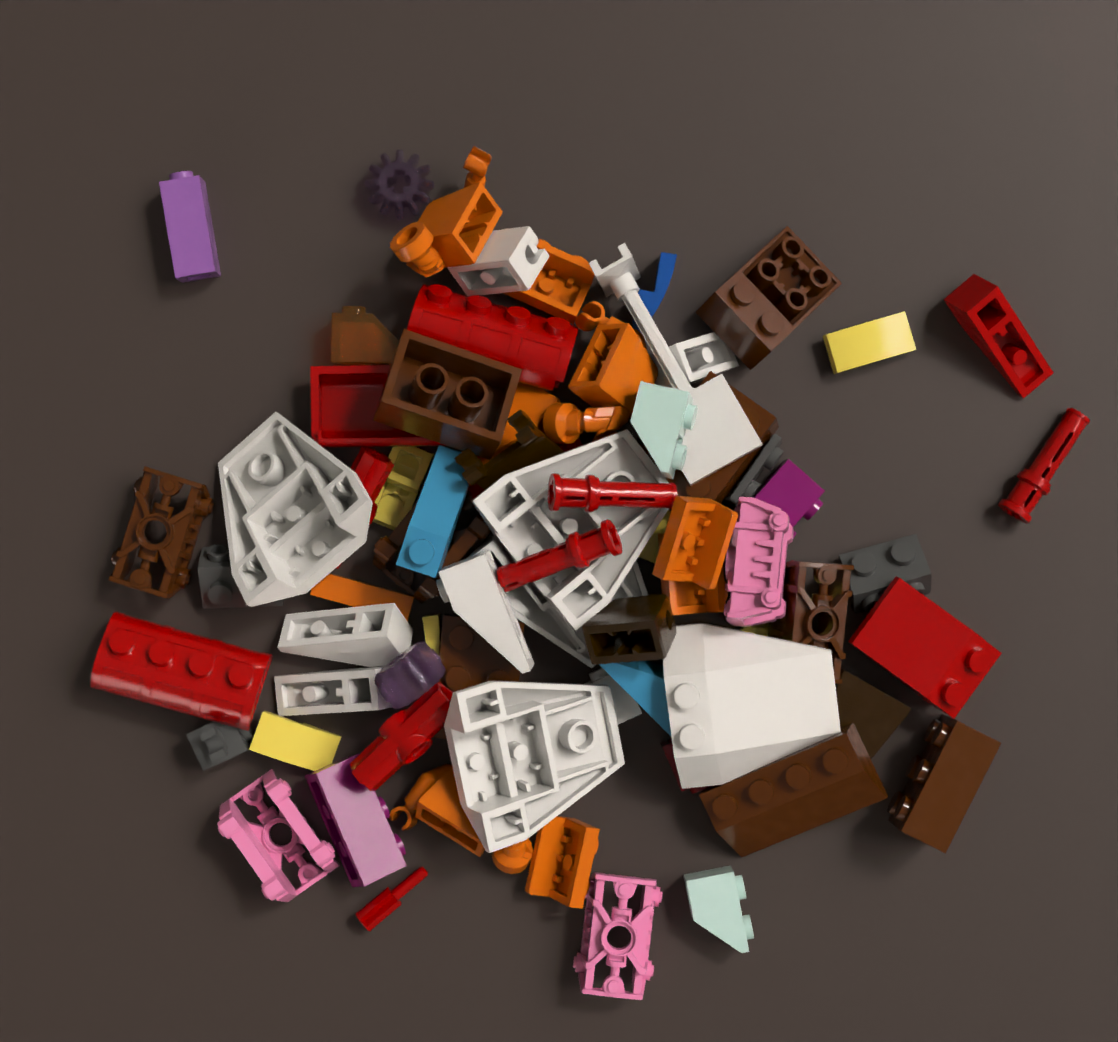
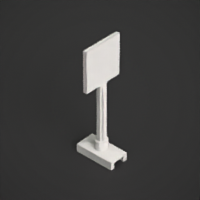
[589,243,763,486]

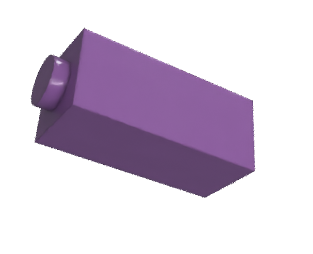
[159,171,221,283]

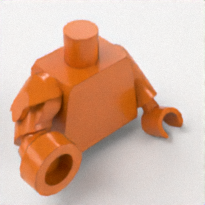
[390,146,503,278]
[543,301,658,444]
[389,764,533,874]

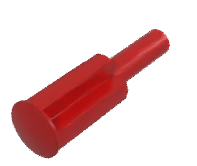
[355,866,428,932]

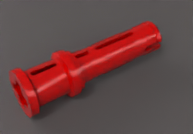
[998,407,1090,524]
[548,473,677,512]
[497,519,622,593]

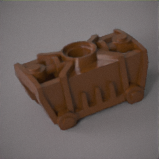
[109,466,214,599]
[373,484,491,604]
[768,560,854,684]

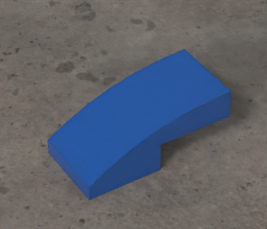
[632,252,677,332]

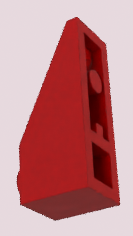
[943,274,1054,399]

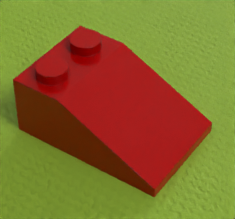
[848,576,1002,719]

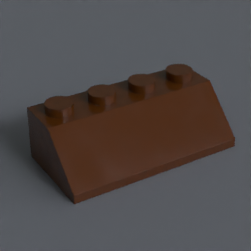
[699,723,888,857]

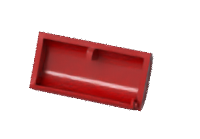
[407,284,579,391]
[310,365,447,448]
[90,611,273,731]

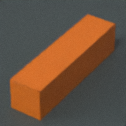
[310,573,415,621]

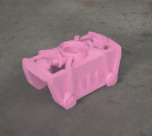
[724,497,794,627]
[217,769,340,902]
[573,872,662,1000]

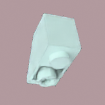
[630,381,697,479]
[683,866,754,953]

